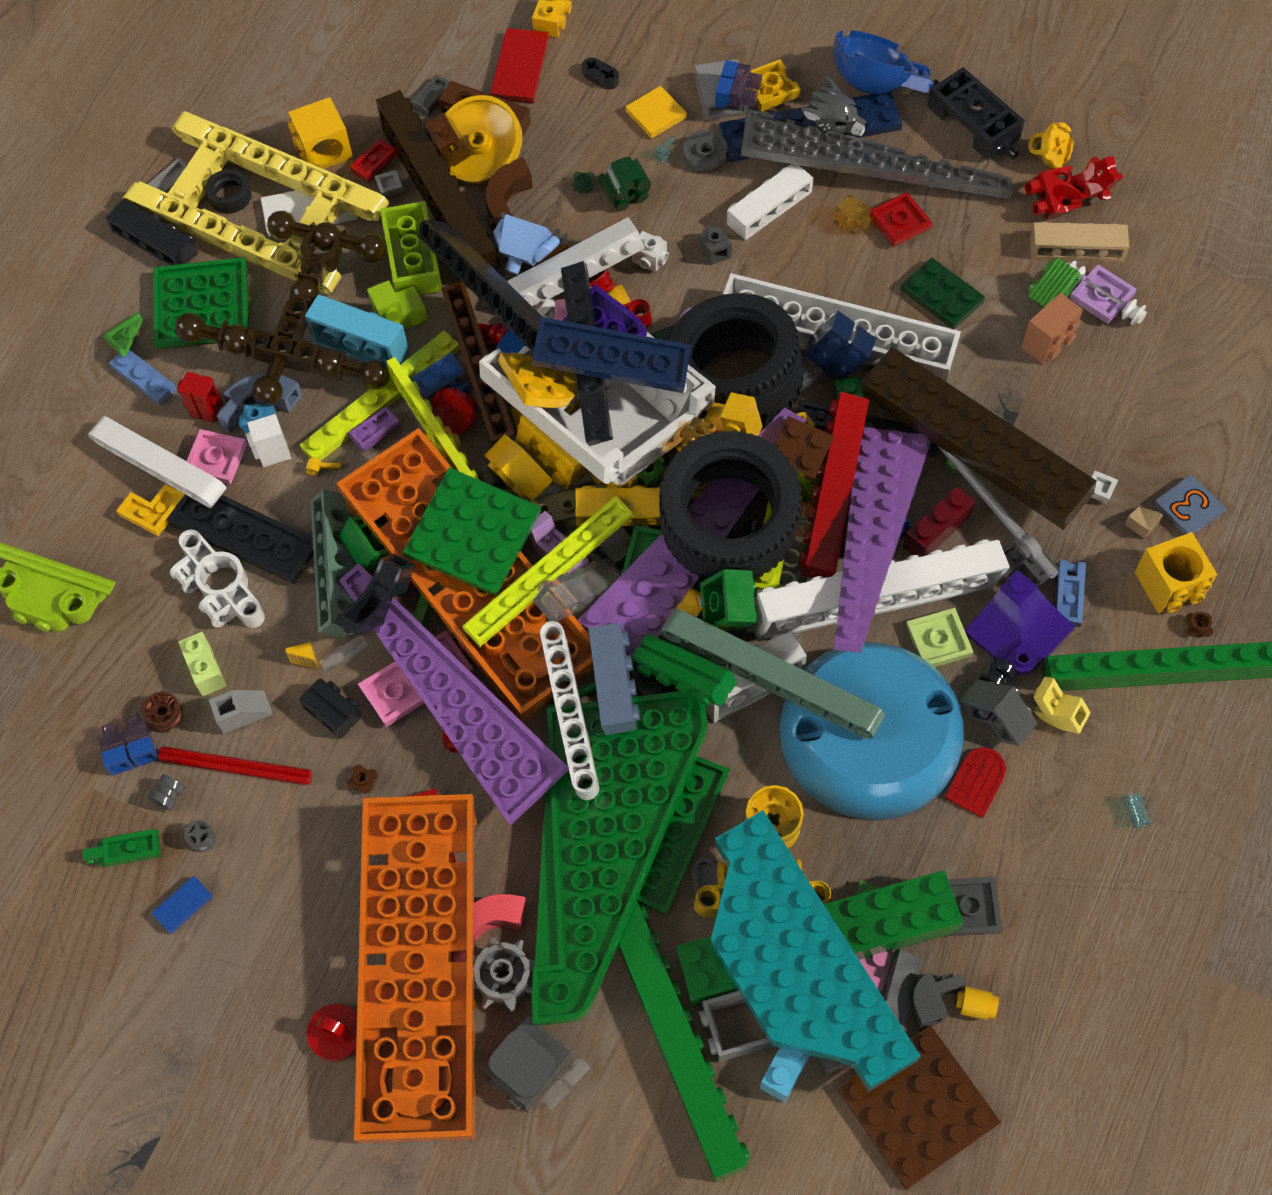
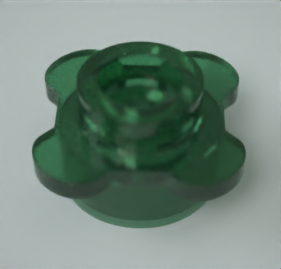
[572,172,595,194]

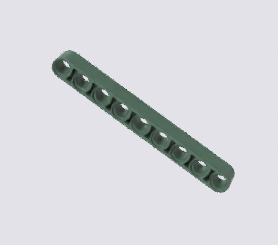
[660,609,885,739]

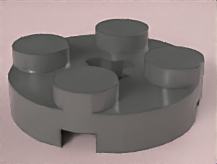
[683,130,728,173]

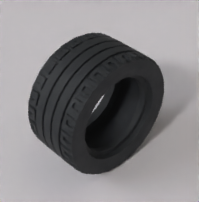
[668,293,804,428]
[659,431,802,580]

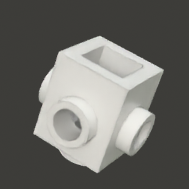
[632,231,669,272]

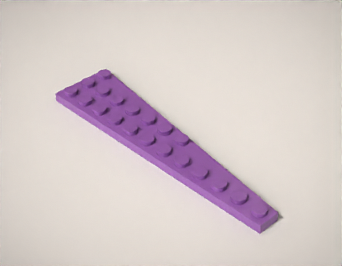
[578,408,806,658]
[834,427,931,653]

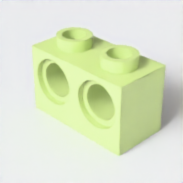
[178,631,227,696]

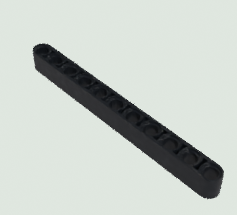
[418,220,543,353]

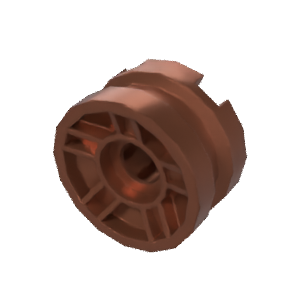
[142,691,184,733]

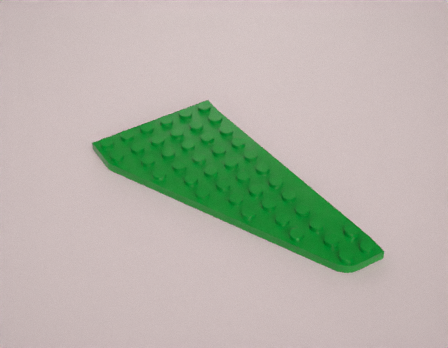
[532,691,708,1026]

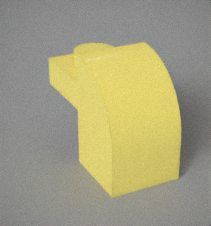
[1033,677,1090,734]

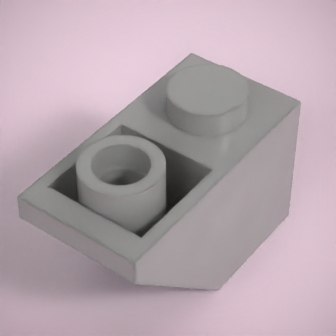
[209,690,273,734]

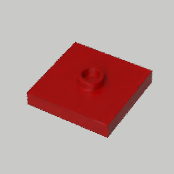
[868,192,933,247]

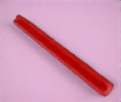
[158,746,312,785]

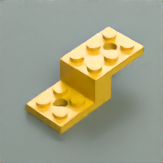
[515,415,638,491]

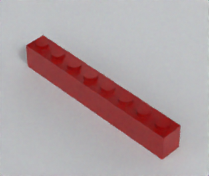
[798,392,869,579]

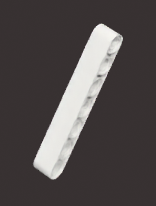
[88,416,227,508]
[540,621,599,800]

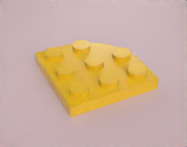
[498,352,578,408]

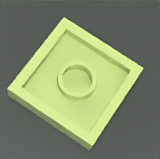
[906,608,973,667]

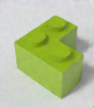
[367,280,428,329]

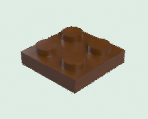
[774,416,834,482]

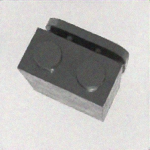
[482,1016,572,1112]

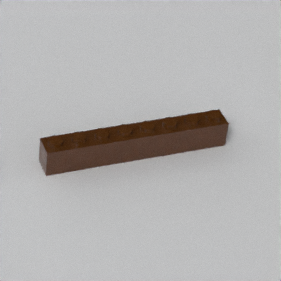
[441,281,516,446]

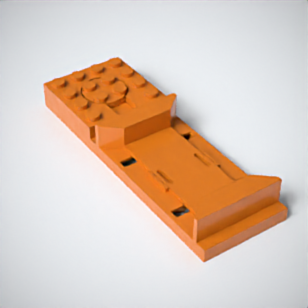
[336,428,594,723]
[354,794,477,1144]

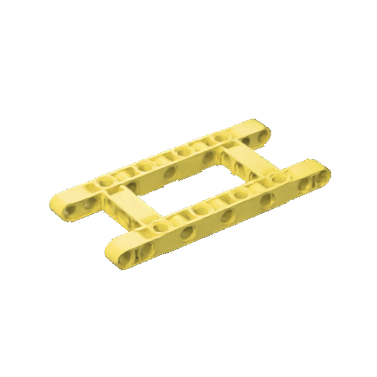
[122,111,389,295]

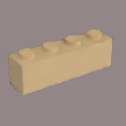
[1030,222,1130,261]

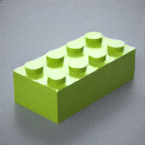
[380,201,442,295]

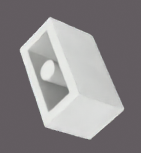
[246,414,292,467]

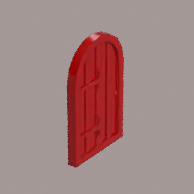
[944,747,1006,818]

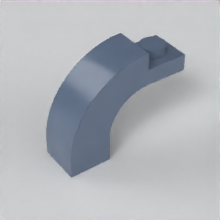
[217,373,302,432]

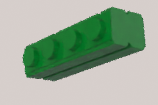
[632,633,737,707]

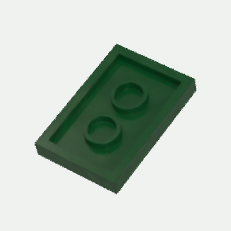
[900,257,985,329]

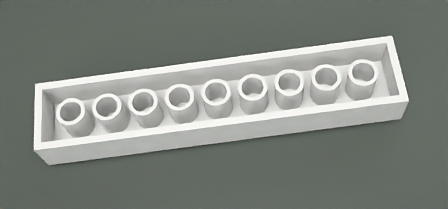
[723,273,961,382]
[752,540,1010,642]

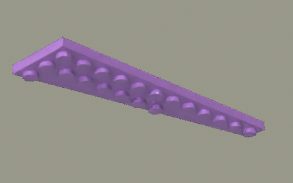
[339,563,569,826]

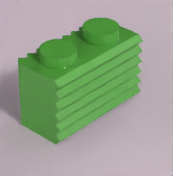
[1028,257,1082,308]

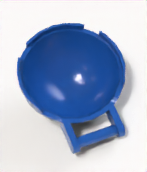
[833,30,933,94]

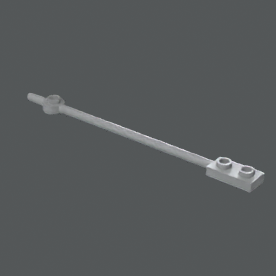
[872,358,1059,579]

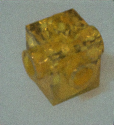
[680,417,717,449]

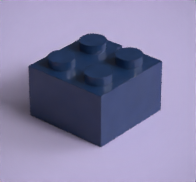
[803,311,876,380]

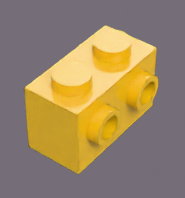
[532,0,572,38]

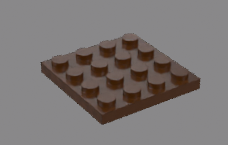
[837,1025,1001,1190]

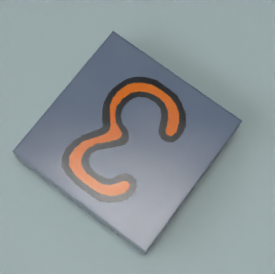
[1153,474,1227,535]

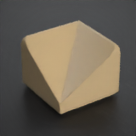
[1124,507,1163,539]

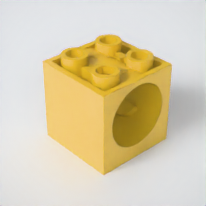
[287,97,353,169]
[1134,532,1218,614]

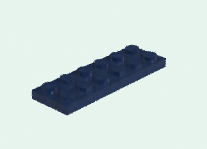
[532,317,691,393]

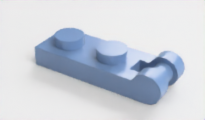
[1055,559,1086,627]

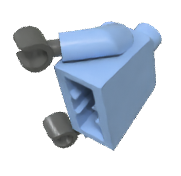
[494,212,568,275]

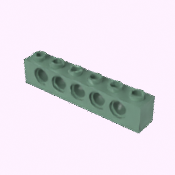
[311,489,354,639]

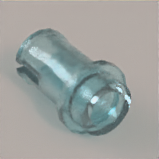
[1124,792,1151,829]

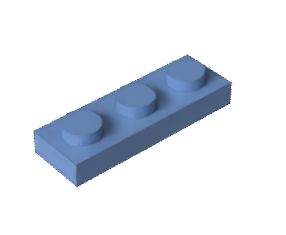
[109,350,177,405]

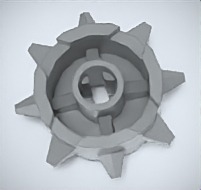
[473,937,535,1012]

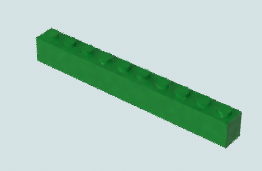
[1042,642,1272,691]
[618,901,751,1182]

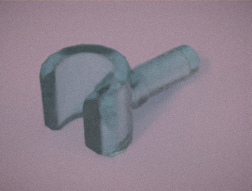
[655,136,675,162]

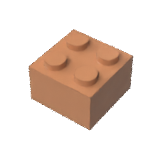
[1021,293,1083,365]

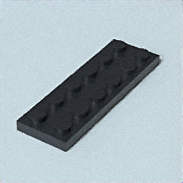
[167,494,314,584]

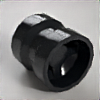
[979,658,1016,685]

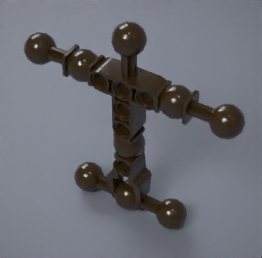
[174,210,390,406]

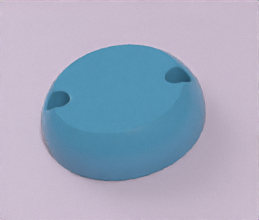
[780,642,964,820]

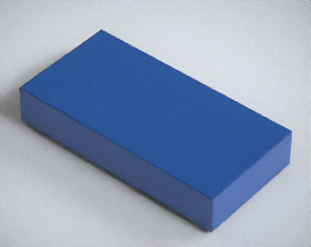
[152,876,213,934]

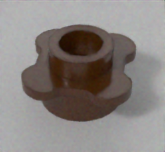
[1185,612,1213,637]
[347,765,378,794]

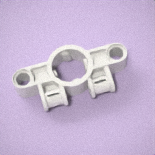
[170,530,265,628]

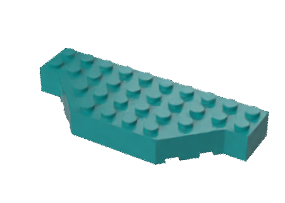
[711,810,920,1092]

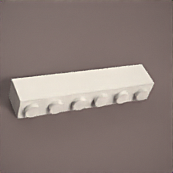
[507,217,645,307]

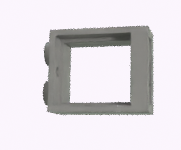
[699,991,773,1062]

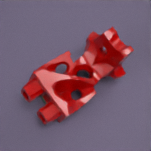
[1024,155,1123,220]

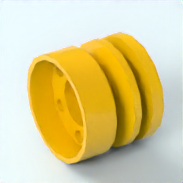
[745,785,804,849]

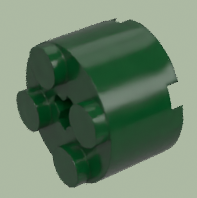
[598,157,651,211]

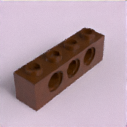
[439,81,531,137]

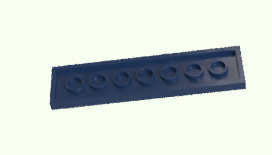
[719,92,902,162]

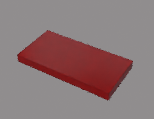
[490,28,549,103]

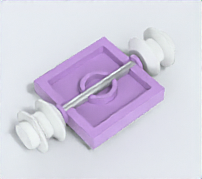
[1067,260,1147,325]

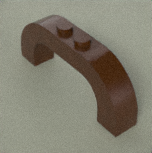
[486,157,568,272]

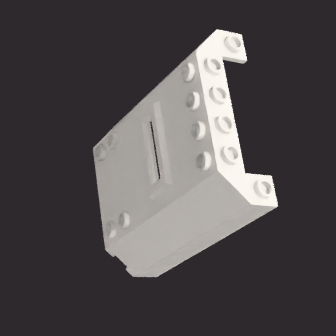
[479,287,716,485]

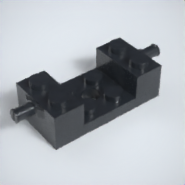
[927,67,1025,161]

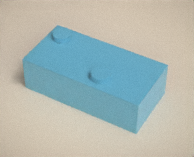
[305,294,409,365]

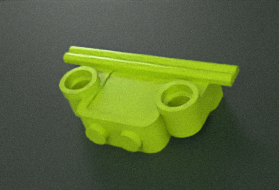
[0,542,116,632]

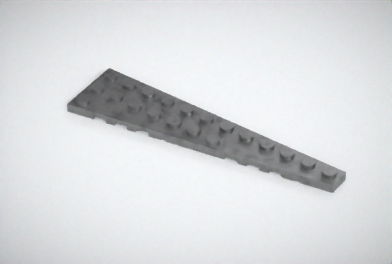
[741,108,1012,199]

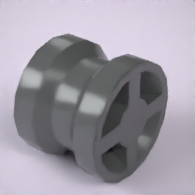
[184,820,216,852]

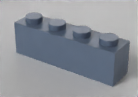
[589,622,640,735]

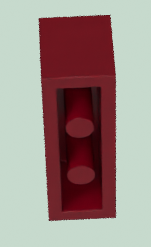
[903,486,976,557]

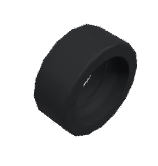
[206,169,252,214]

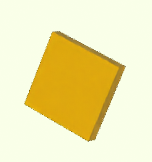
[625,86,687,139]

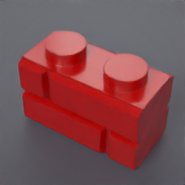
[177,371,223,423]

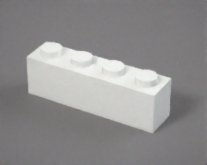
[727,164,813,240]

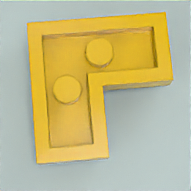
[116,484,185,536]

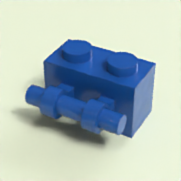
[409,353,471,413]

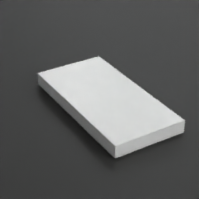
[261,180,358,238]

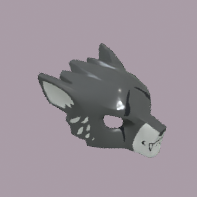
[801,76,866,136]

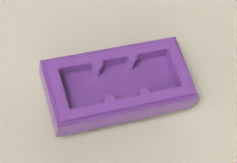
[348,406,402,453]

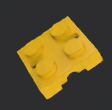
[742,59,801,112]

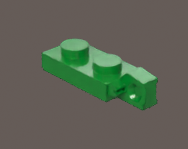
[83,829,161,867]

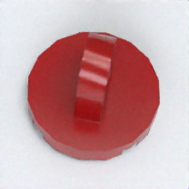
[430,387,476,435]
[306,1003,357,1062]

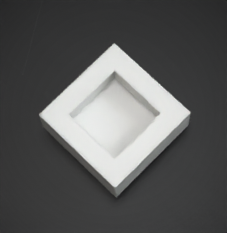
[1091,471,1118,504]

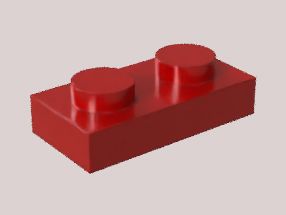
[350,139,397,183]

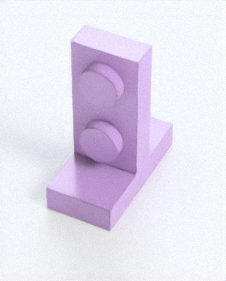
[529,511,589,577]

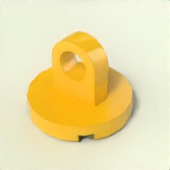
[1028,122,1074,168]

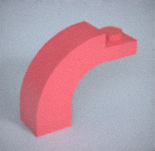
[451,894,527,962]

